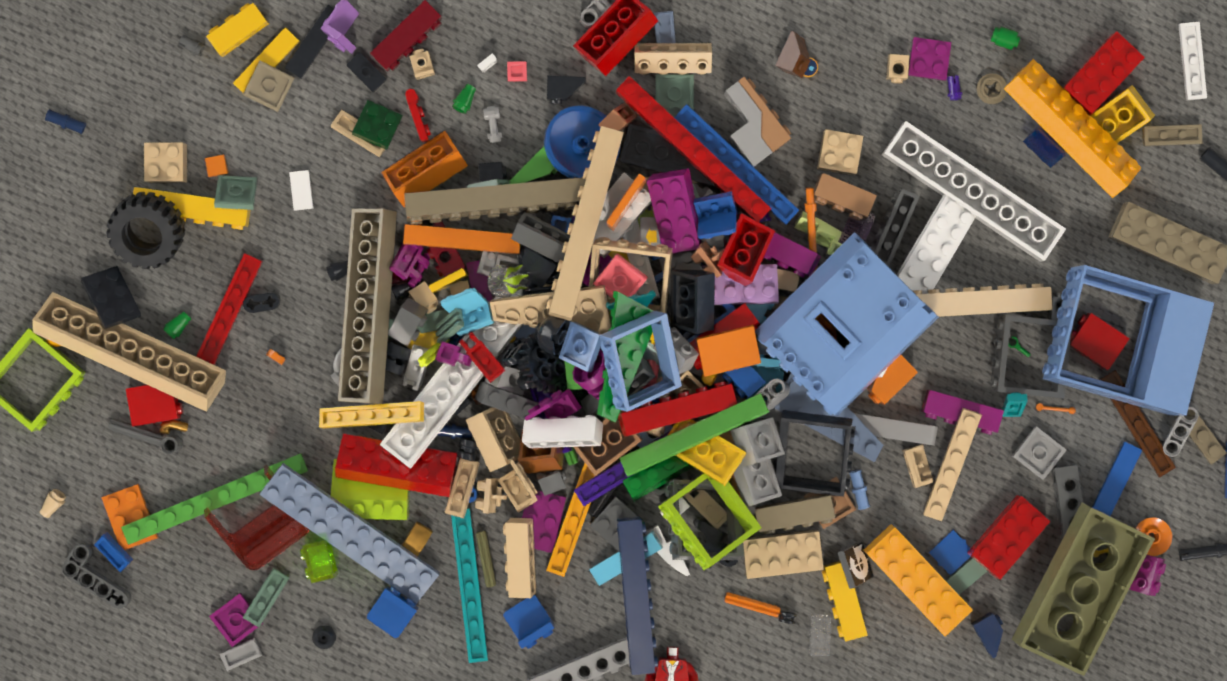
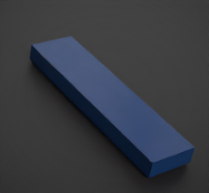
[1092,442,1142,516]

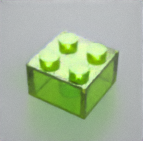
[300,538,338,583]

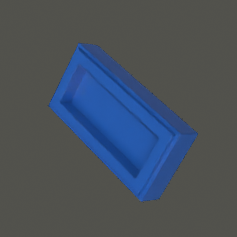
[94,532,133,572]

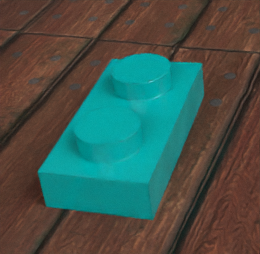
[1001,392,1028,417]

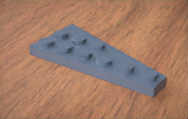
[774,373,884,462]

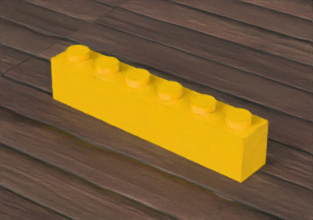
[133,187,251,230]

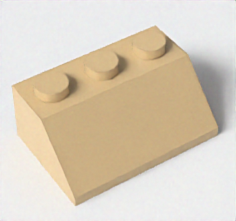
[466,407,521,472]

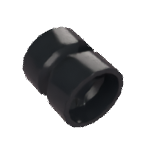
[385,341,411,375]

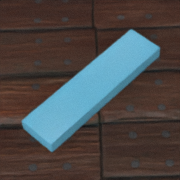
[589,531,663,586]

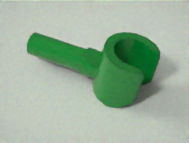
[1008,336,1031,357]

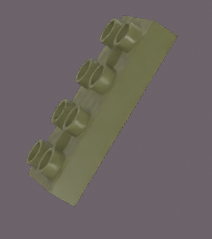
[1011,502,1155,676]

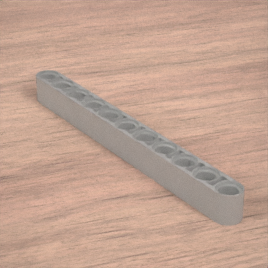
[735,394,938,446]

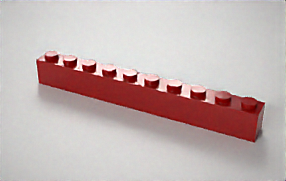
[616,76,771,222]

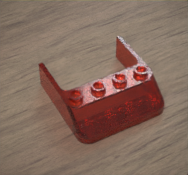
[204,464,310,571]

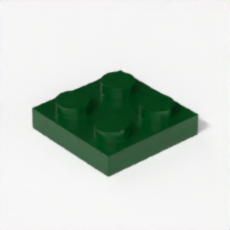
[352,100,403,150]

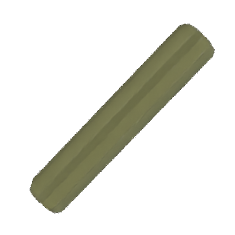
[476,531,496,587]

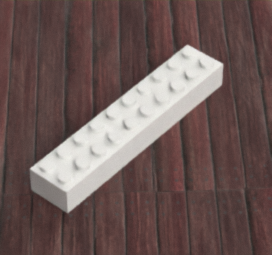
[882,121,1066,262]

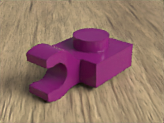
[435,341,472,367]

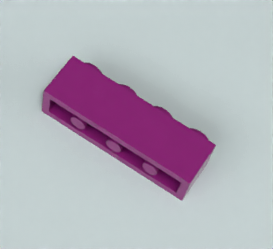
[764,233,821,278]
[921,390,1004,435]

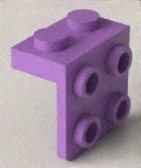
[320,0,359,54]

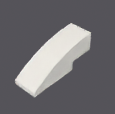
[645,525,690,576]

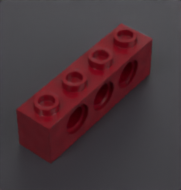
[416,221,467,277]

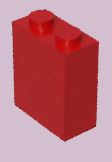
[1070,313,1130,370]
[126,385,183,427]

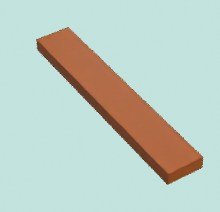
[403,224,520,254]

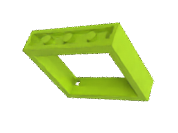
[0,328,86,432]
[658,473,762,570]

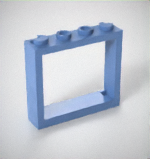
[599,311,682,412]

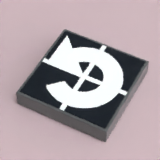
[838,541,874,589]

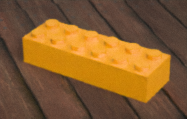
[863,524,973,636]

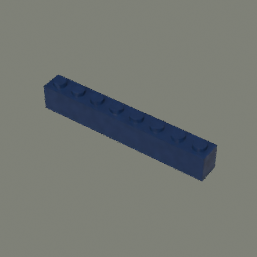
[616,517,658,675]

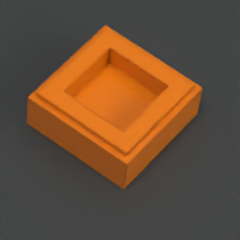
[205,155,228,178]

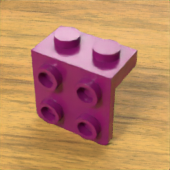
[524,389,582,421]
[1129,555,1166,596]

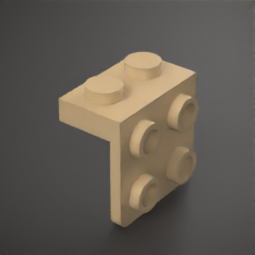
[498,459,538,513]

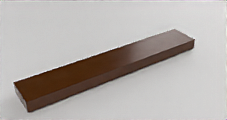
[1099,370,1176,477]

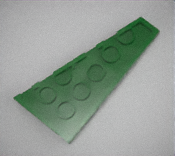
[597,291,653,422]

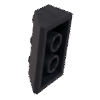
[671,269,715,334]

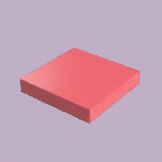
[593,253,648,300]

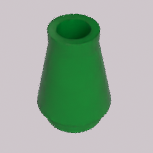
[452,84,476,114]
[163,311,191,339]

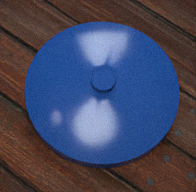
[544,106,620,179]

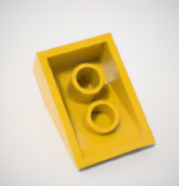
[1090,85,1155,143]

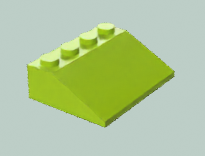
[331,459,410,520]

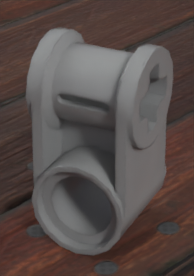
[580,0,612,29]

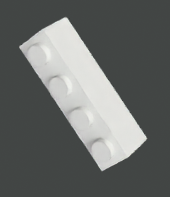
[522,415,603,448]

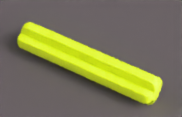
[418,339,450,367]

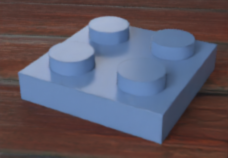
[559,322,601,372]

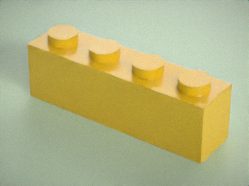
[821,561,868,642]

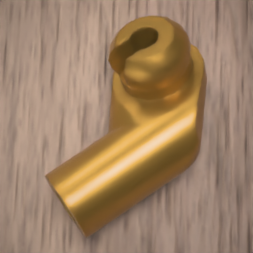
[160,420,188,434]

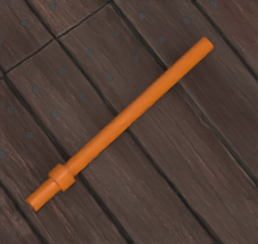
[805,187,818,273]

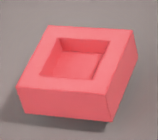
[507,61,527,82]

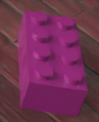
[647,168,702,253]

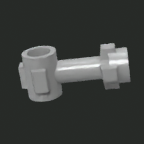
[483,106,502,143]

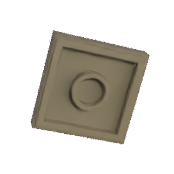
[243,60,295,112]

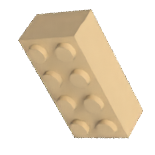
[743,530,824,579]

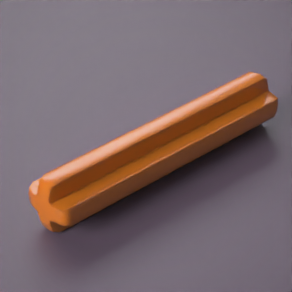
[725,592,780,617]

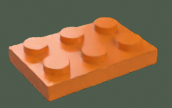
[101,484,158,550]

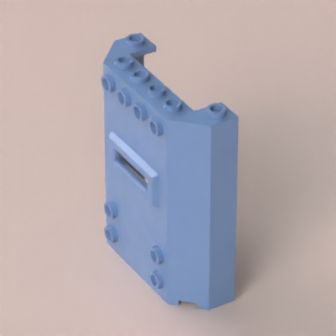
[755,232,939,416]

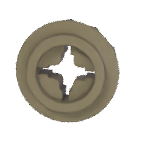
[976,73,1007,105]

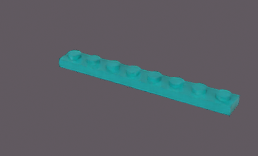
[451,508,488,663]

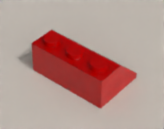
[717,213,775,286]

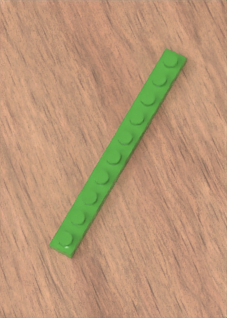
[121,454,308,545]

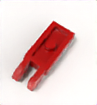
[405,89,431,143]
[459,331,506,383]

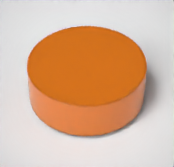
[266,349,286,365]

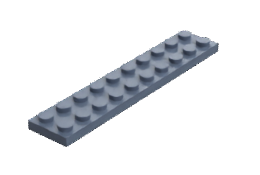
[259,463,440,603]

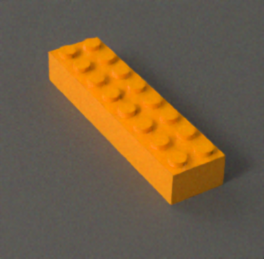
[1004,59,1141,198]

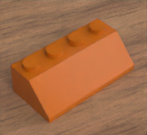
[381,131,468,207]

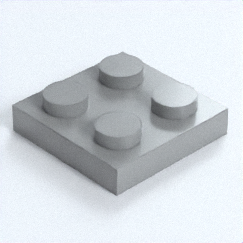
[1012,426,1066,480]

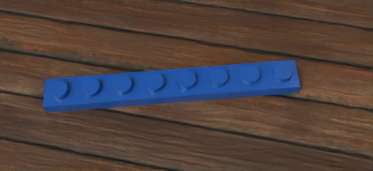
[674,104,799,225]

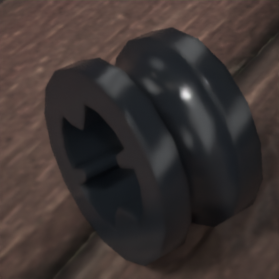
[778,611,797,624]

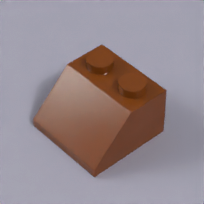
[518,429,564,474]

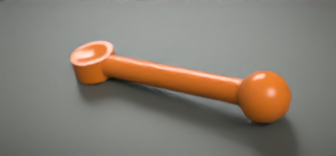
[1036,403,1076,414]

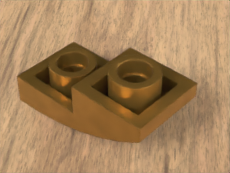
[402,521,433,557]

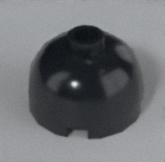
[535,316,571,355]

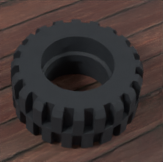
[106,192,185,269]

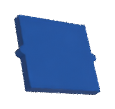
[929,530,971,576]

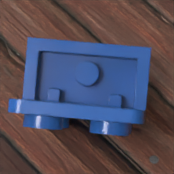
[694,192,737,239]
[367,586,419,638]
[503,595,555,649]

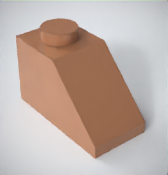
[598,102,638,131]

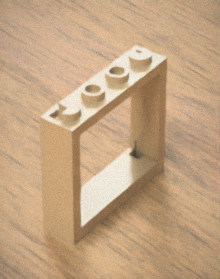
[589,237,673,313]

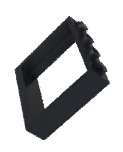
[776,410,856,497]

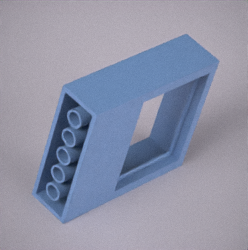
[1042,265,1214,416]

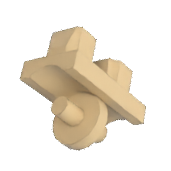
[475,478,507,514]

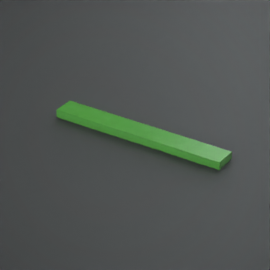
[620,393,769,476]

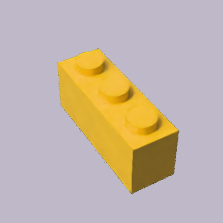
[206,3,269,57]

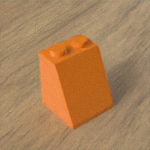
[867,355,918,405]

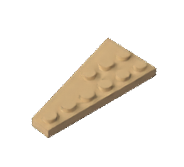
[490,285,612,334]

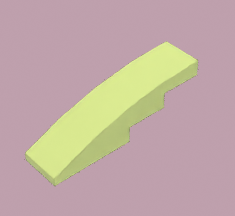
[794,212,849,255]

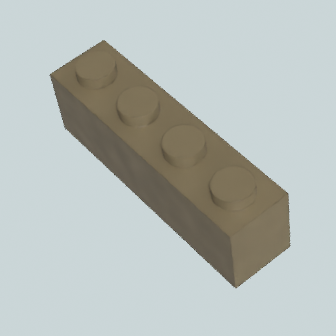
[755,494,836,534]

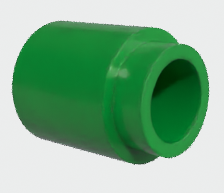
[991,26,1021,50]

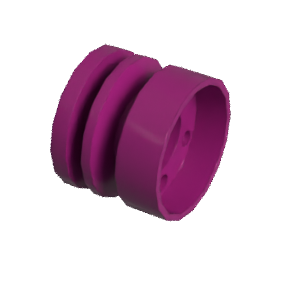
[573,350,606,400]

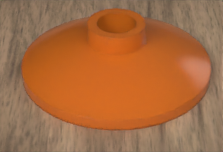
[1136,517,1172,556]

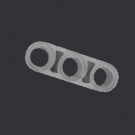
[749,379,790,423]
[1163,402,1199,457]

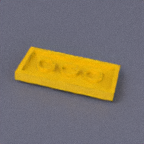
[667,419,746,486]

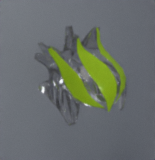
[487,265,529,298]

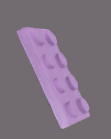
[702,264,779,305]

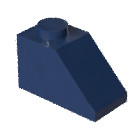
[971,612,1003,658]

